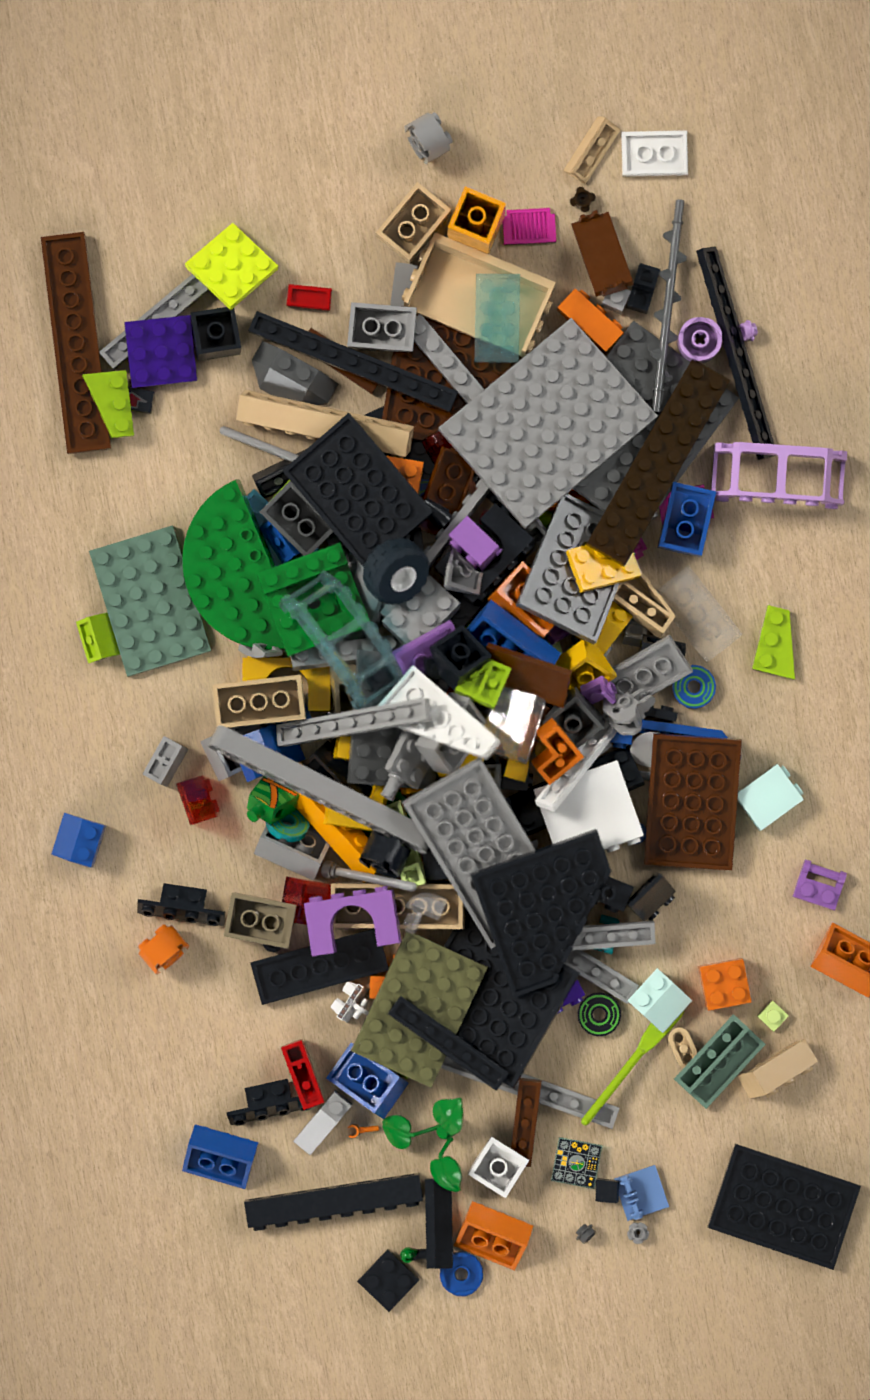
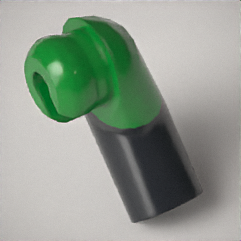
[400,1247,426,1263]

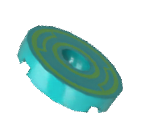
[266,808,310,842]

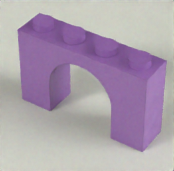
[304,886,402,956]

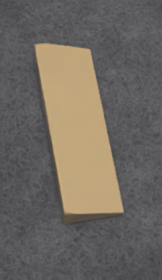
[564,116,620,185]

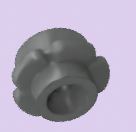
[576,1224,596,1244]

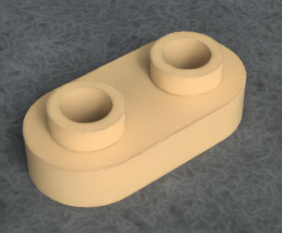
[668,1027,697,1068]

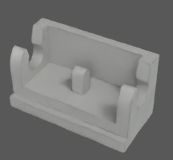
[143,736,188,787]

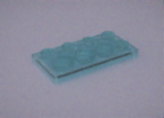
[475,274,520,363]

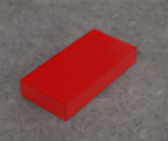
[286,284,332,311]

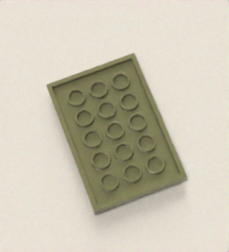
[351,930,488,1088]

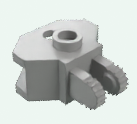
[603,688,655,735]

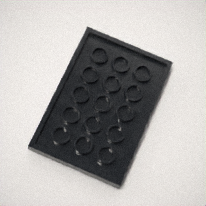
[282,413,434,567]
[707,1143,861,1270]

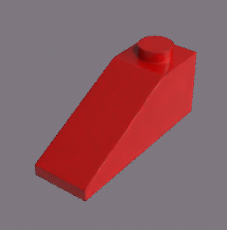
[281,1038,324,1110]

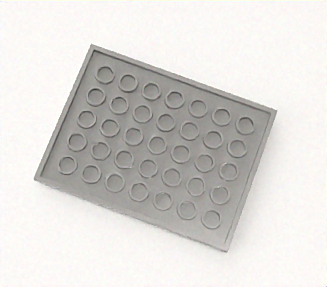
[438,318,658,529]

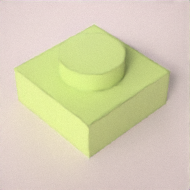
[757,1000,789,1032]

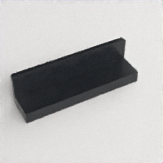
[425,1179,453,1269]

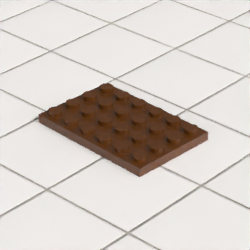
[644,733,742,871]

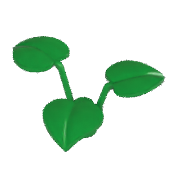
[382,1098,463,1192]

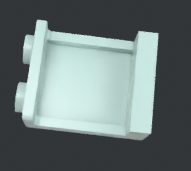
[737,764,804,831]

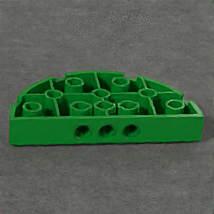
[182,479,284,649]

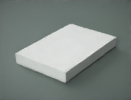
[621,130,688,177]

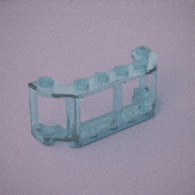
[279,570,403,710]

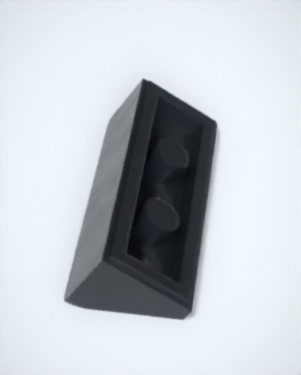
[252,449,306,498]

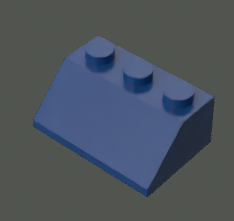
[182,1124,258,1189]

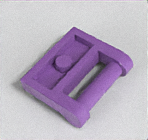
[792,859,847,910]

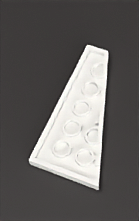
[378,666,501,759]

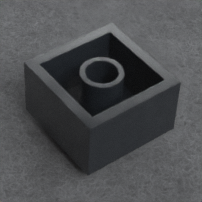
[190,307,241,361]

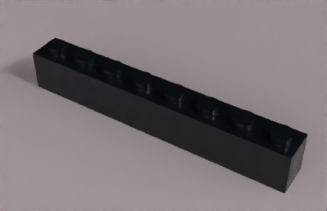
[244,1173,423,1231]

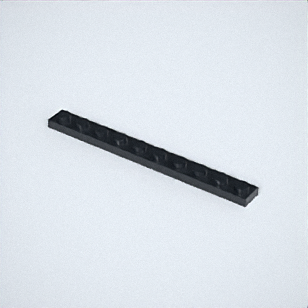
[696,246,776,460]
[248,311,459,413]

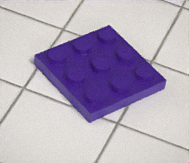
[124,315,197,388]

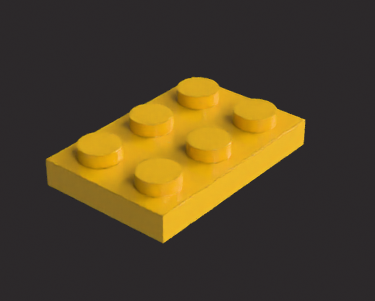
[566,545,642,593]

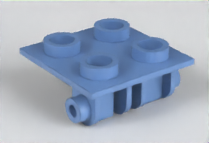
[614,1165,669,1221]

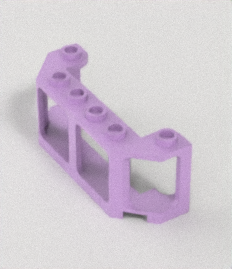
[711,442,847,509]

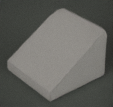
[622,619,647,647]

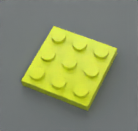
[185,223,278,310]

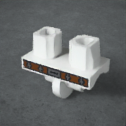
[331,981,369,1023]

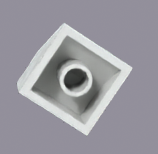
[468,1136,529,1198]

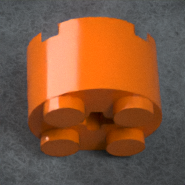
[138,924,189,975]

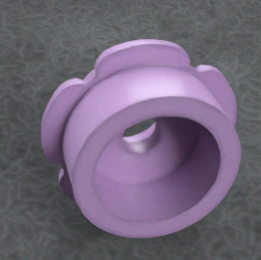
[739,320,758,341]

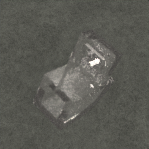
[404,892,448,934]

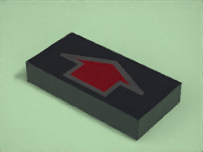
[128,387,155,414]

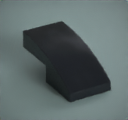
[626,263,660,314]

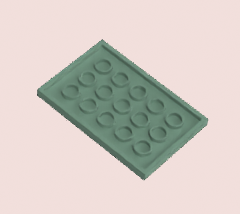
[89,525,211,677]

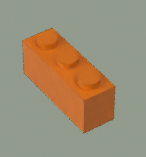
[557,288,624,354]

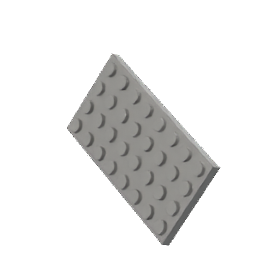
[403,757,535,949]

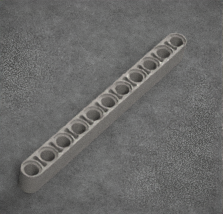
[208,725,429,854]

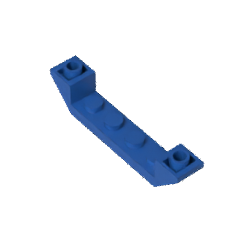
[610,720,741,760]

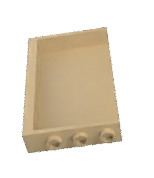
[401,233,556,358]

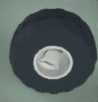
[362,538,430,605]

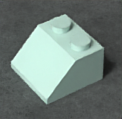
[628,968,692,1033]

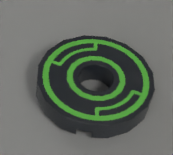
[577,992,621,1037]

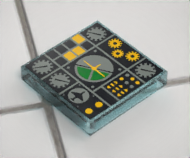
[551,1137,602,1189]

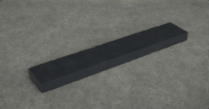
[388,995,509,1091]

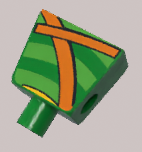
[247,776,299,824]

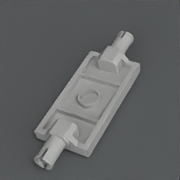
[380,679,450,801]

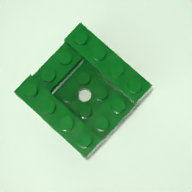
[257,543,371,658]

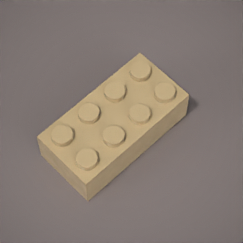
[212,675,306,728]

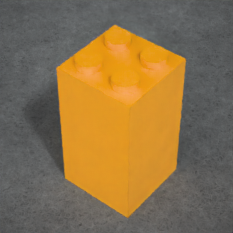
[448,187,506,254]

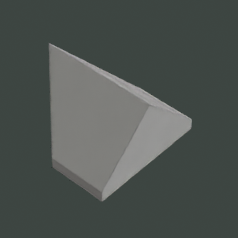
[444,547,483,595]

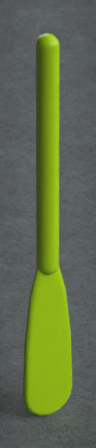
[581,1011,684,1126]

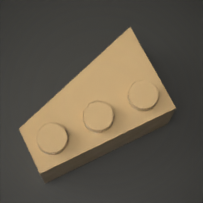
[613,565,676,637]
[737,1039,818,1098]

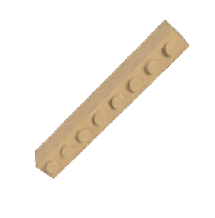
[236,390,414,458]

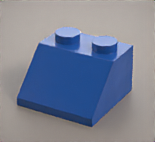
[51,813,106,868]

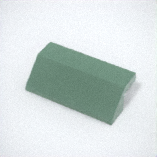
[674,1014,766,1109]

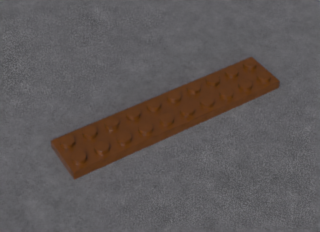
[41,232,111,454]

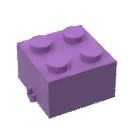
[449,516,503,572]

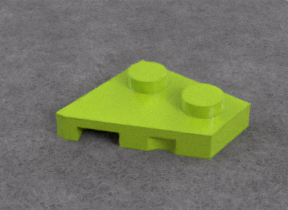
[454,660,512,710]

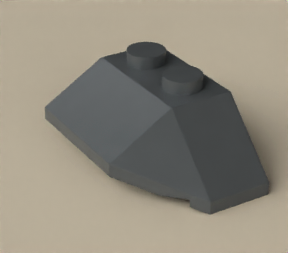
[252,341,339,405]

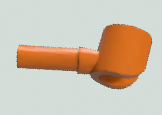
[347,1124,379,1138]

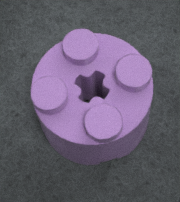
[677,317,722,363]

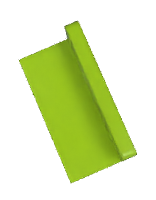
[76,612,120,664]

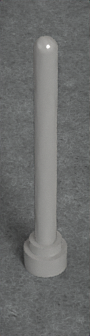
[220,426,299,462]
[321,860,417,891]

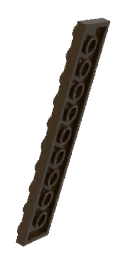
[586,359,730,567]

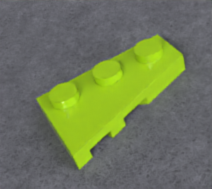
[82,370,134,438]
[752,605,795,680]

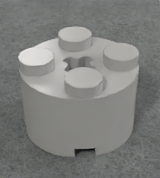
[404,112,453,164]

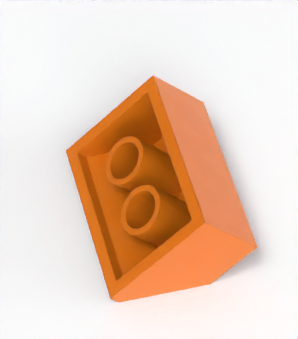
[810,922,870,998]
[454,1201,533,1271]

